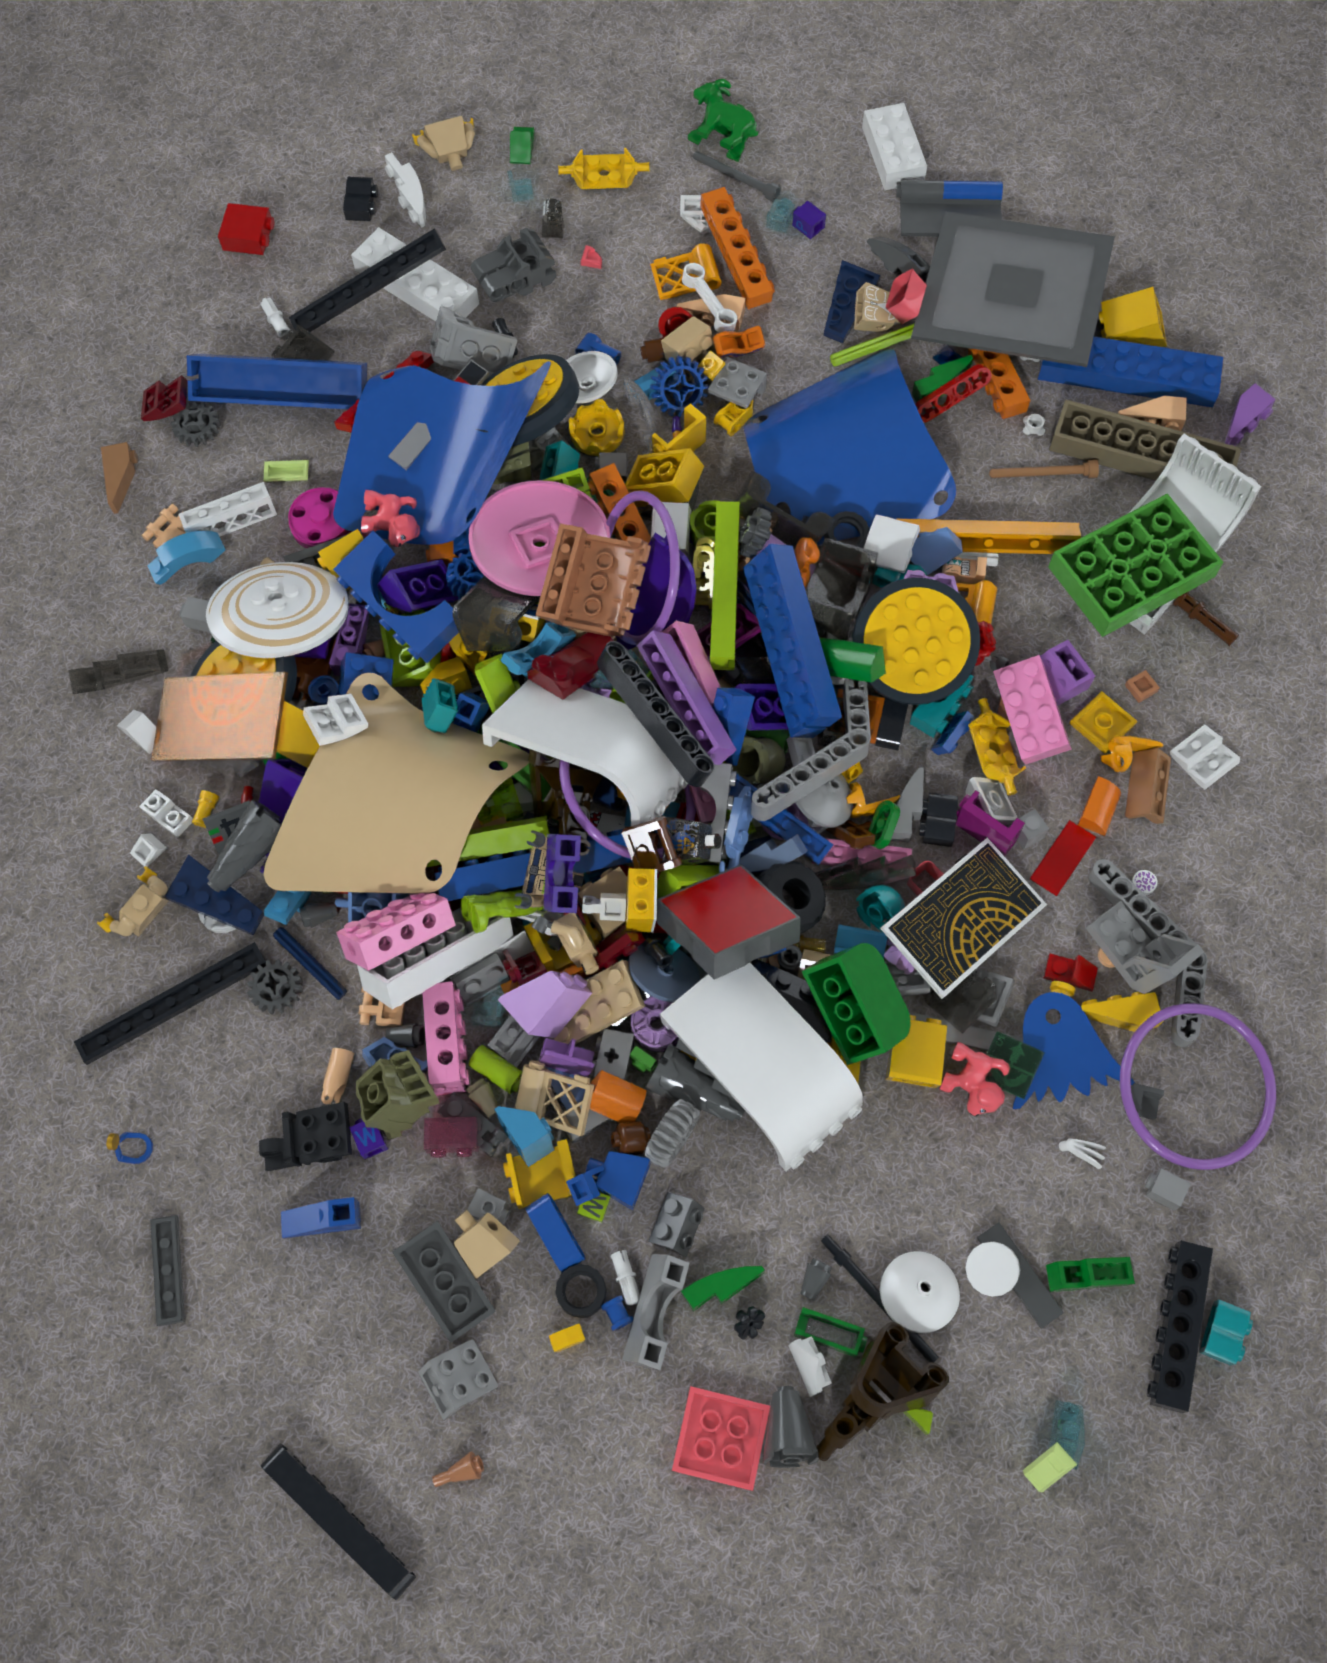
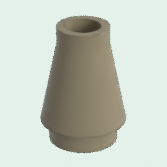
[466,1078,499,1118]

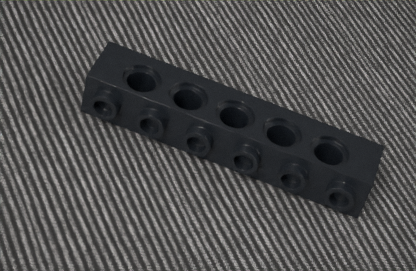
[1147,1240,1213,1413]

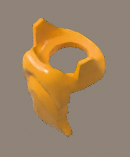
[1101,736,1163,773]
[846,782,900,818]

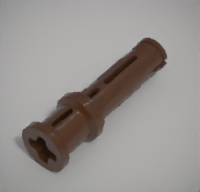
[1173,591,1239,646]

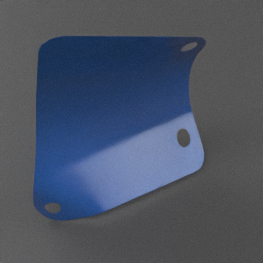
[743,349,956,549]
[333,361,551,545]

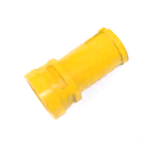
[191,790,220,828]

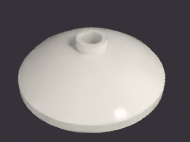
[566,351,618,403]
[880,1251,960,1333]

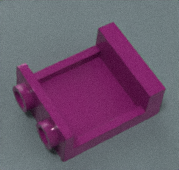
[956,790,1025,857]

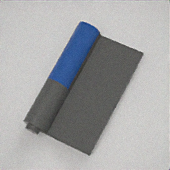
[896,180,1003,237]

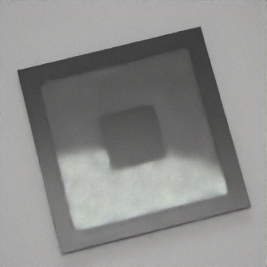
[911,211,1115,367]

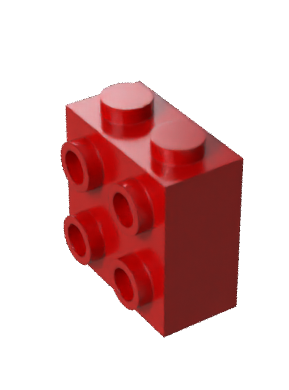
[218,203,275,255]

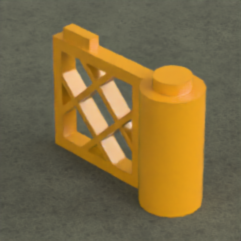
[650,243,722,300]
[956,580,997,624]

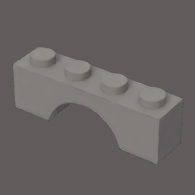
[691,763,737,865]
[622,1254,690,1370]

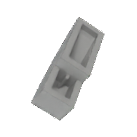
[891,767,924,842]

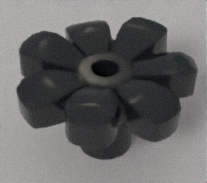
[734,1306,765,1340]

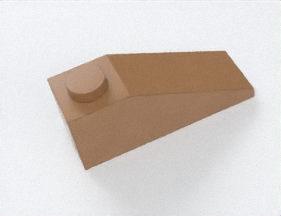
[101,442,138,514]

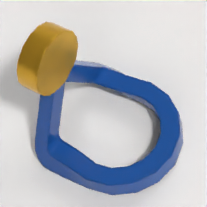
[106,1132,153,1164]

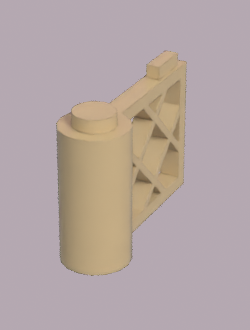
[515,1060,594,1136]

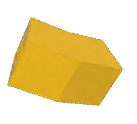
[549,1323,585,1352]

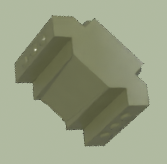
[493,442,532,484]
[356,1050,440,1140]

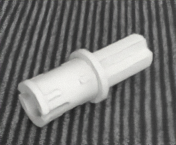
[261,298,290,337]
[610,1250,640,1305]

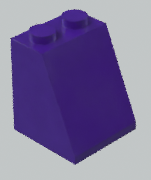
[259,759,308,824]

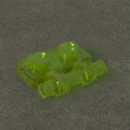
[477,777,524,824]

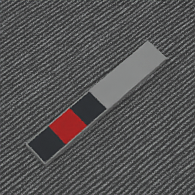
[388,360,489,471]

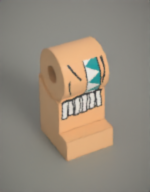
[942,557,987,585]

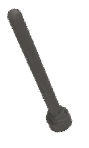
[693,151,781,202]

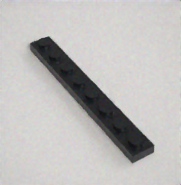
[289,228,446,338]
[74,942,266,1065]

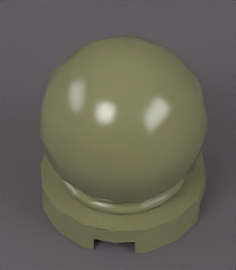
[725,737,786,785]

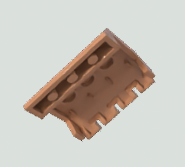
[536,523,651,637]

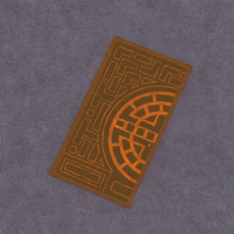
[151,672,288,761]

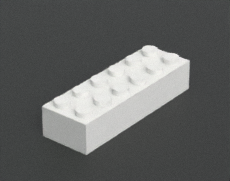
[351,227,479,321]
[357,907,514,1009]

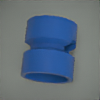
[308,675,339,706]

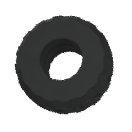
[757,861,826,934]

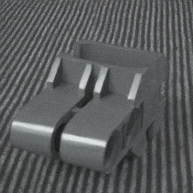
[471,228,556,302]

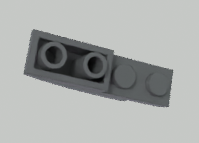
[866,237,930,284]

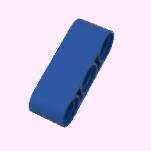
[525,1193,586,1273]

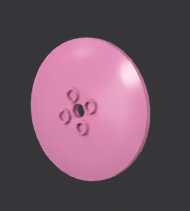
[469,480,610,596]

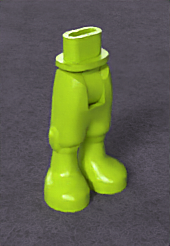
[461,890,543,933]

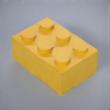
[625,448,704,507]

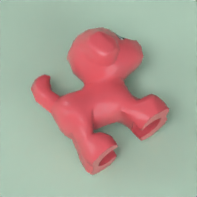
[361,490,420,547]
[939,1042,1010,1117]

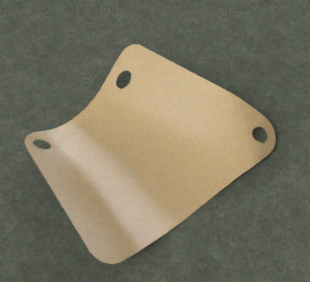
[264,673,529,893]

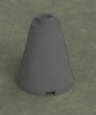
[763,1386,819,1468]

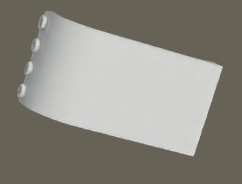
[1129,434,1261,635]
[482,679,688,826]
[660,962,863,1171]

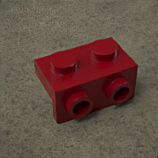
[595,923,646,969]
[502,949,547,986]

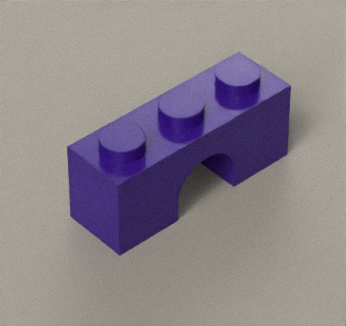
[543,834,581,913]

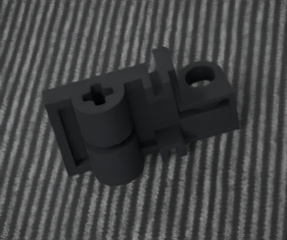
[259,1102,352,1171]

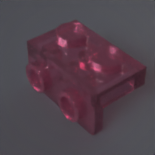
[424,1117,479,1158]

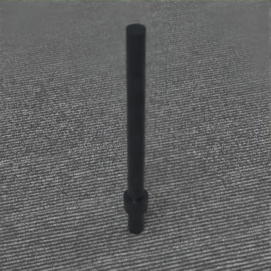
[821,1234,939,1363]

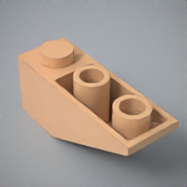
[677,294,746,331]
[1118,396,1187,431]

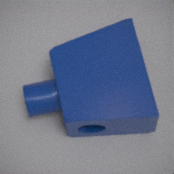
[585,1151,651,1210]

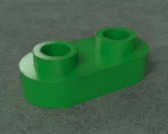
[869,800,900,849]

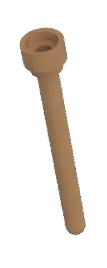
[989,460,1099,478]

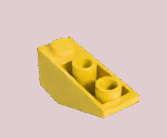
[1081,991,1163,1032]

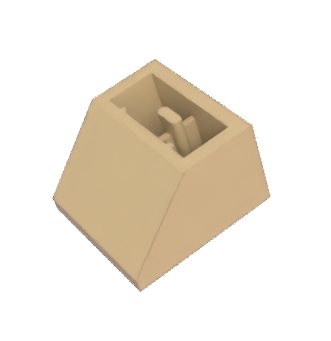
[661,316,716,382]

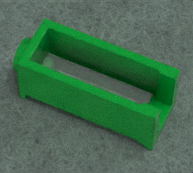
[794,1307,868,1357]

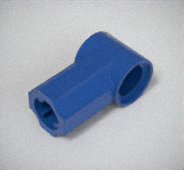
[575,333,621,366]

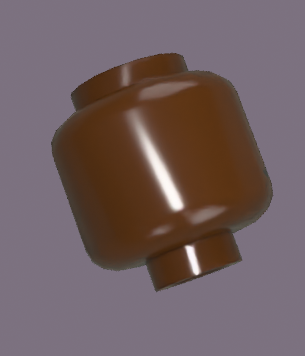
[611,1121,651,1155]

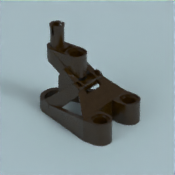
[528,749,603,856]
[817,1322,949,1461]

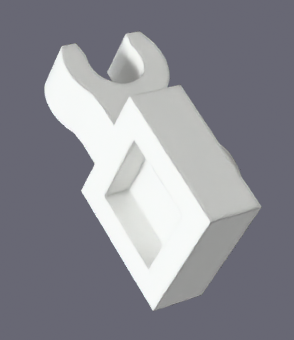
[582,893,626,921]

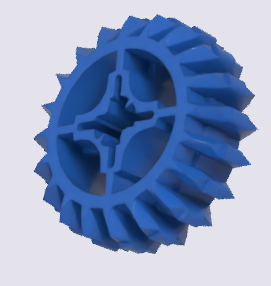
[650,356,709,417]
[446,550,506,605]

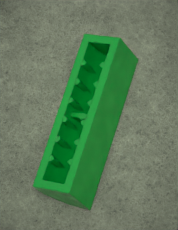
[819,637,886,683]

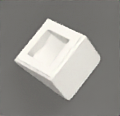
[130,834,167,867]

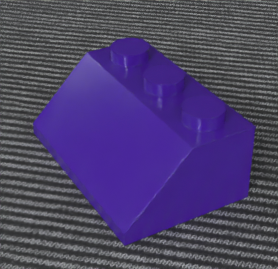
[377,559,460,612]
[735,684,788,730]

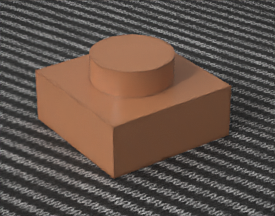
[1125,670,1160,703]

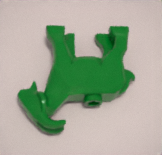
[688,79,759,162]

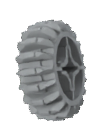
[645,1099,700,1168]

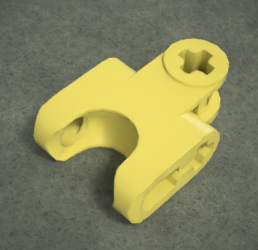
[693,537,715,609]

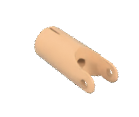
[321,1048,355,1105]

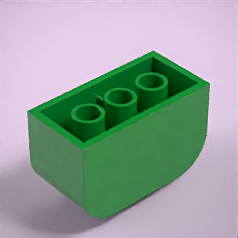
[801,943,911,1065]

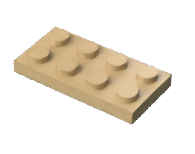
[554,960,645,1044]

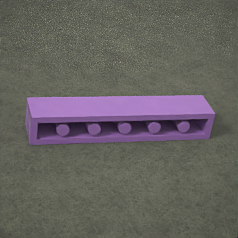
[637,630,736,765]

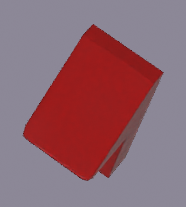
[1043,953,1098,992]

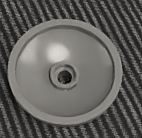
[795,768,853,828]

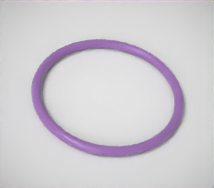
[604,491,680,645]
[559,760,696,859]
[1120,1003,1276,1170]

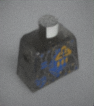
[663,817,722,865]

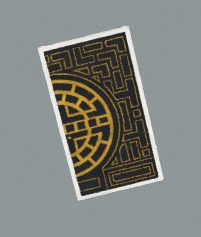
[880,838,1047,999]

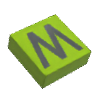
[577,1193,611,1223]

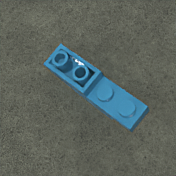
[264,891,312,925]

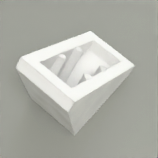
[117,710,162,754]

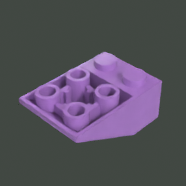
[1040,640,1095,706]

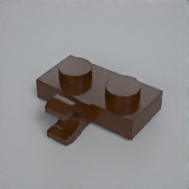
[826,819,875,849]

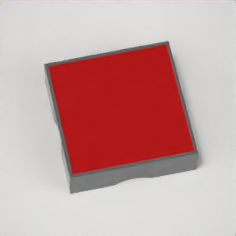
[657,864,801,980]

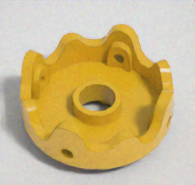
[569,399,625,456]

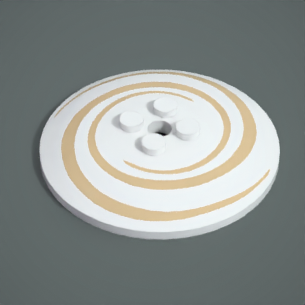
[206,562,349,658]

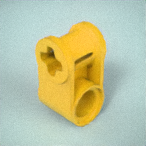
[713,400,753,437]

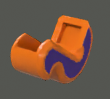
[713,326,766,358]

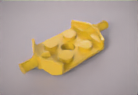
[558,148,650,189]
[968,698,1026,796]

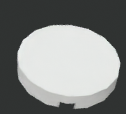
[966,1241,1021,1297]

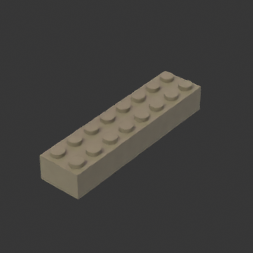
[1049,399,1242,480]

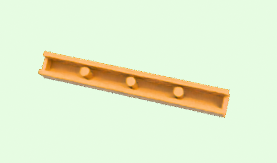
[897,519,1081,554]

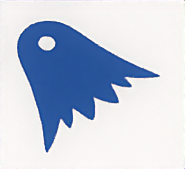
[1013,992,1135,1109]

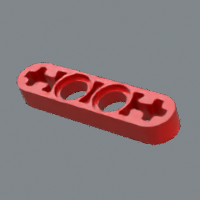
[915,364,992,423]

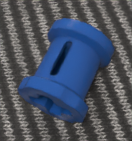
[601,1295,633,1331]

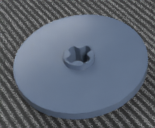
[628,944,700,1003]

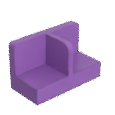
[539,1038,594,1078]

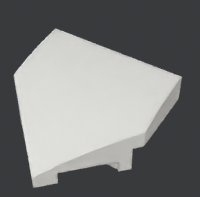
[680,195,722,232]
[788,1336,832,1397]

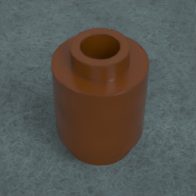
[640,337,666,363]

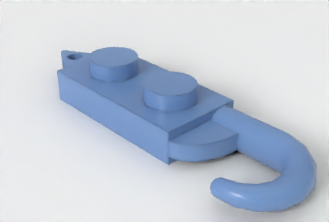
[719,786,753,873]

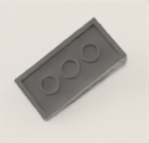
[392,1220,496,1343]

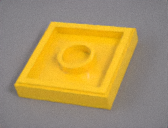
[1069,691,1138,754]

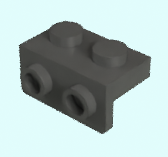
[648,1192,705,1257]

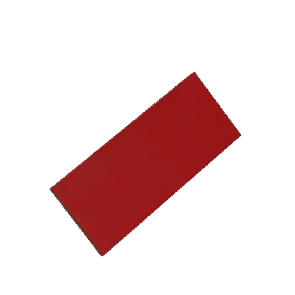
[1030,820,1096,896]

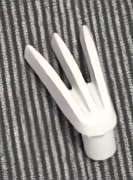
[1059,1138,1106,1169]

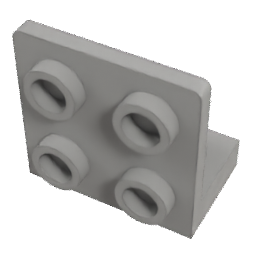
[708,357,767,408]
[418,1339,498,1421]

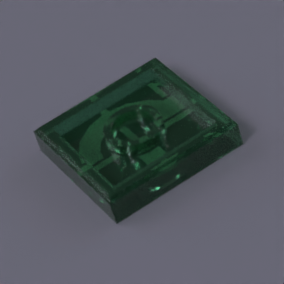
[986,1031,1045,1100]

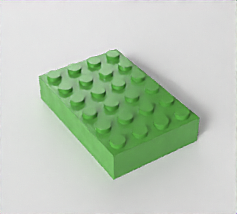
[1048,494,1223,637]

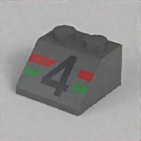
[203,801,250,855]

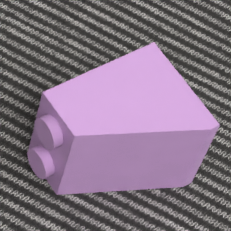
[498,971,592,1038]

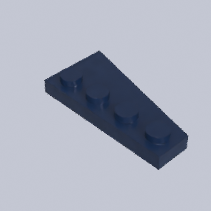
[824,260,880,343]
[165,854,264,935]

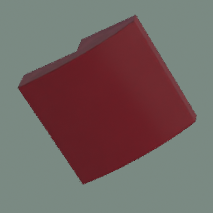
[141,375,188,421]

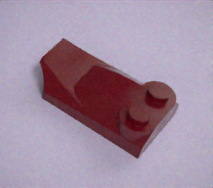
[527,632,613,700]

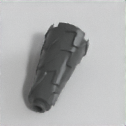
[207,799,281,892]
[645,1043,745,1122]

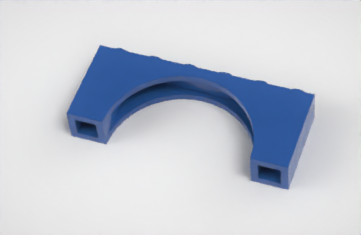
[333,531,467,663]

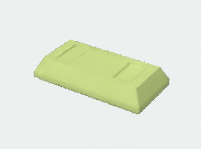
[263,460,309,482]
[1023,1442,1077,1492]

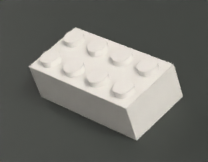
[862,103,927,190]

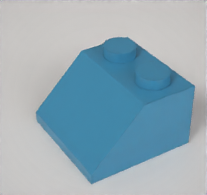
[494,1106,555,1167]

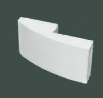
[139,789,193,838]

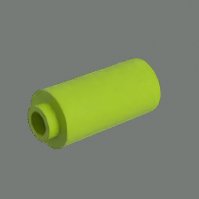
[468,1045,522,1094]

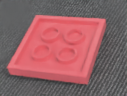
[672,1386,770,1491]

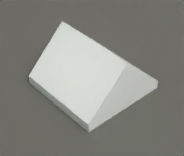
[651,502,691,556]
[965,777,1018,826]

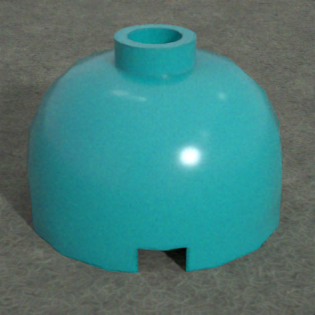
[856,885,905,933]

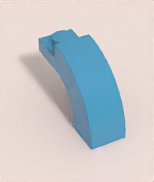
[147,531,226,585]
[500,622,577,679]

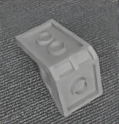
[429,306,517,377]
[1086,901,1204,994]

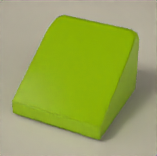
[903,1408,933,1435]

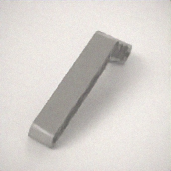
[751,678,871,821]
[1089,859,1208,1047]

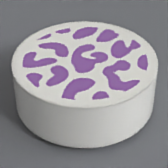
[1131,870,1157,895]

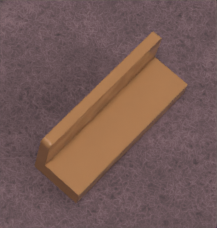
[1125,748,1171,824]

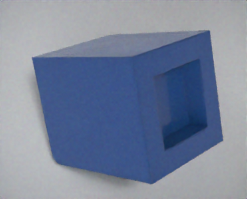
[566,1165,605,1206]

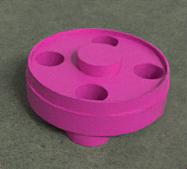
[288,487,352,549]

